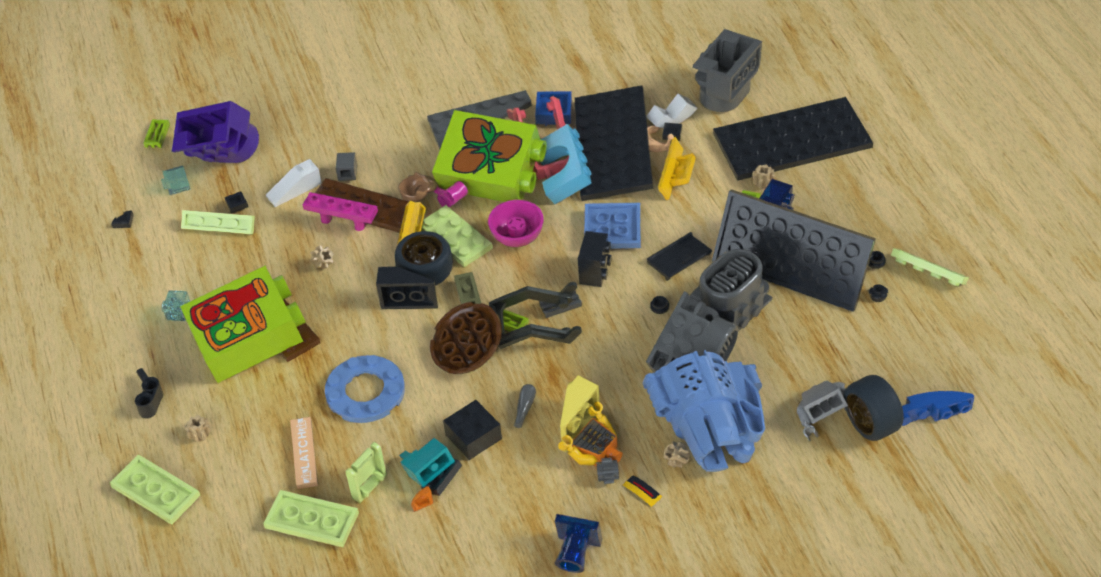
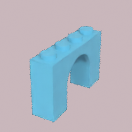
[540,124,592,204]

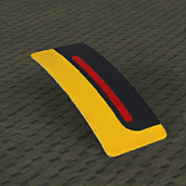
[622,475,662,507]

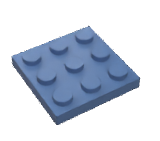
[584,203,641,249]

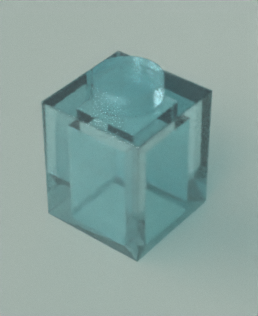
[161,165,190,195]

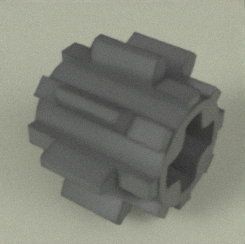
[596,458,619,484]

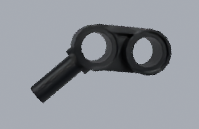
[135,368,164,419]

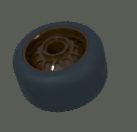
[395,231,453,286]
[844,375,904,441]

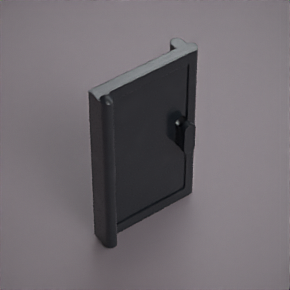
[647,232,712,281]

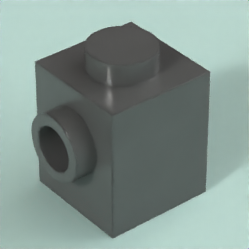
[336,152,357,181]

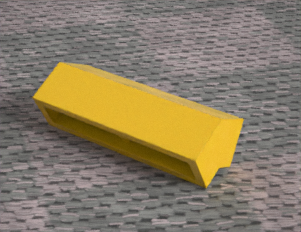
[397,201,426,244]

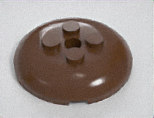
[430,302,502,374]

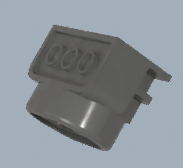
[693,29,762,112]
[690,249,773,331]
[646,291,738,388]

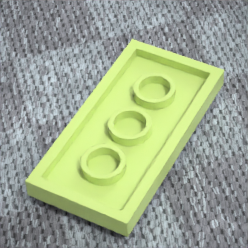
[421,205,493,267]
[110,454,200,525]
[263,490,359,547]

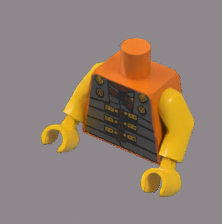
[558,402,623,466]

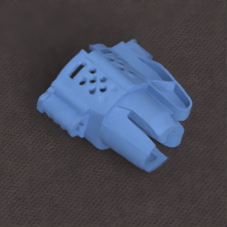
[643,350,765,472]

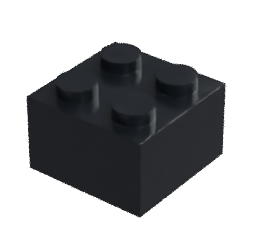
[578,231,612,287]
[443,400,502,460]

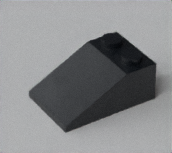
[376,266,438,309]

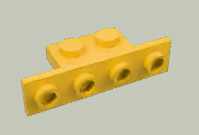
[658,137,696,200]

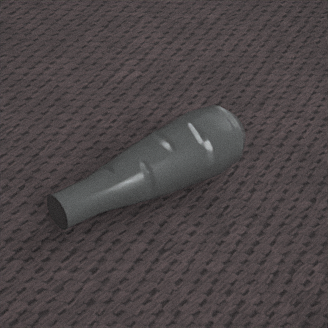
[514,384,536,428]

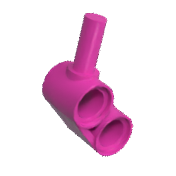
[433,181,468,207]

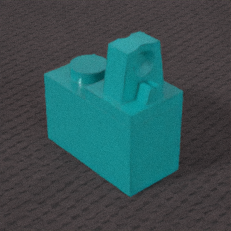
[399,438,455,487]

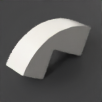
[647,94,698,128]

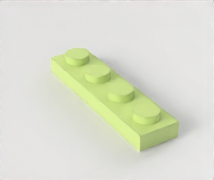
[181,210,255,234]
[891,248,969,287]

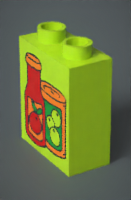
[180,266,306,383]

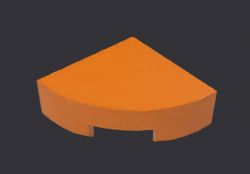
[411,486,433,512]

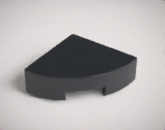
[111,210,134,228]

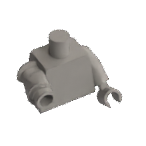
[797,380,848,441]

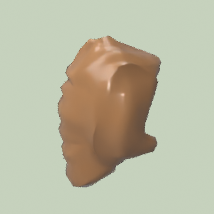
[398,172,437,202]

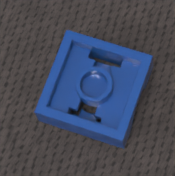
[535,91,572,126]

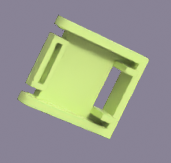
[345,442,387,503]

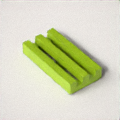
[143,119,170,148]
[503,309,529,332]

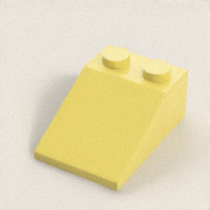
[560,375,599,452]

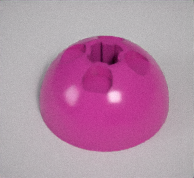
[488,200,544,247]

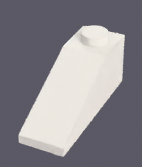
[266,159,322,207]

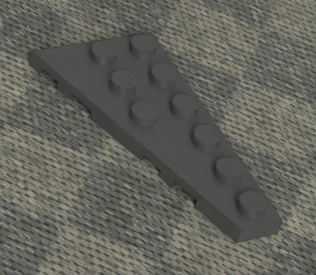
[427,90,532,150]

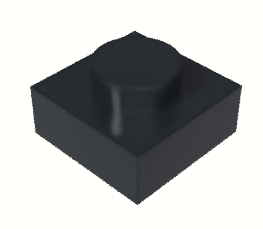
[662,122,682,141]
[224,191,248,214]

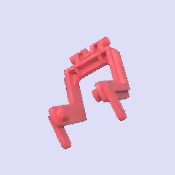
[507,96,569,180]

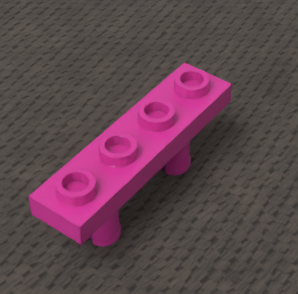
[302,192,378,231]

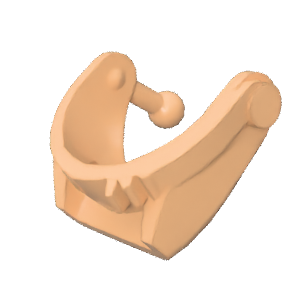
[648,125,674,152]

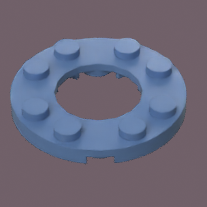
[325,355,405,423]

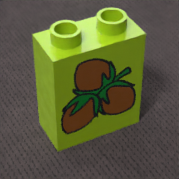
[432,110,547,202]

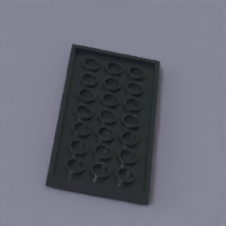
[575,85,654,201]
[713,97,873,181]
[712,189,876,312]

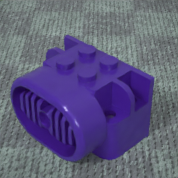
[172,101,259,163]

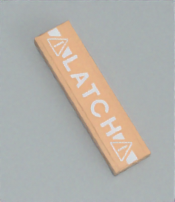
[290,417,318,489]

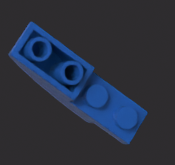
[902,391,974,426]

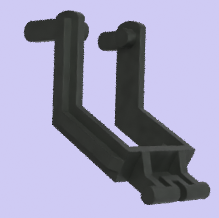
[489,282,582,349]

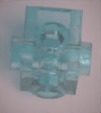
[162,290,190,321]

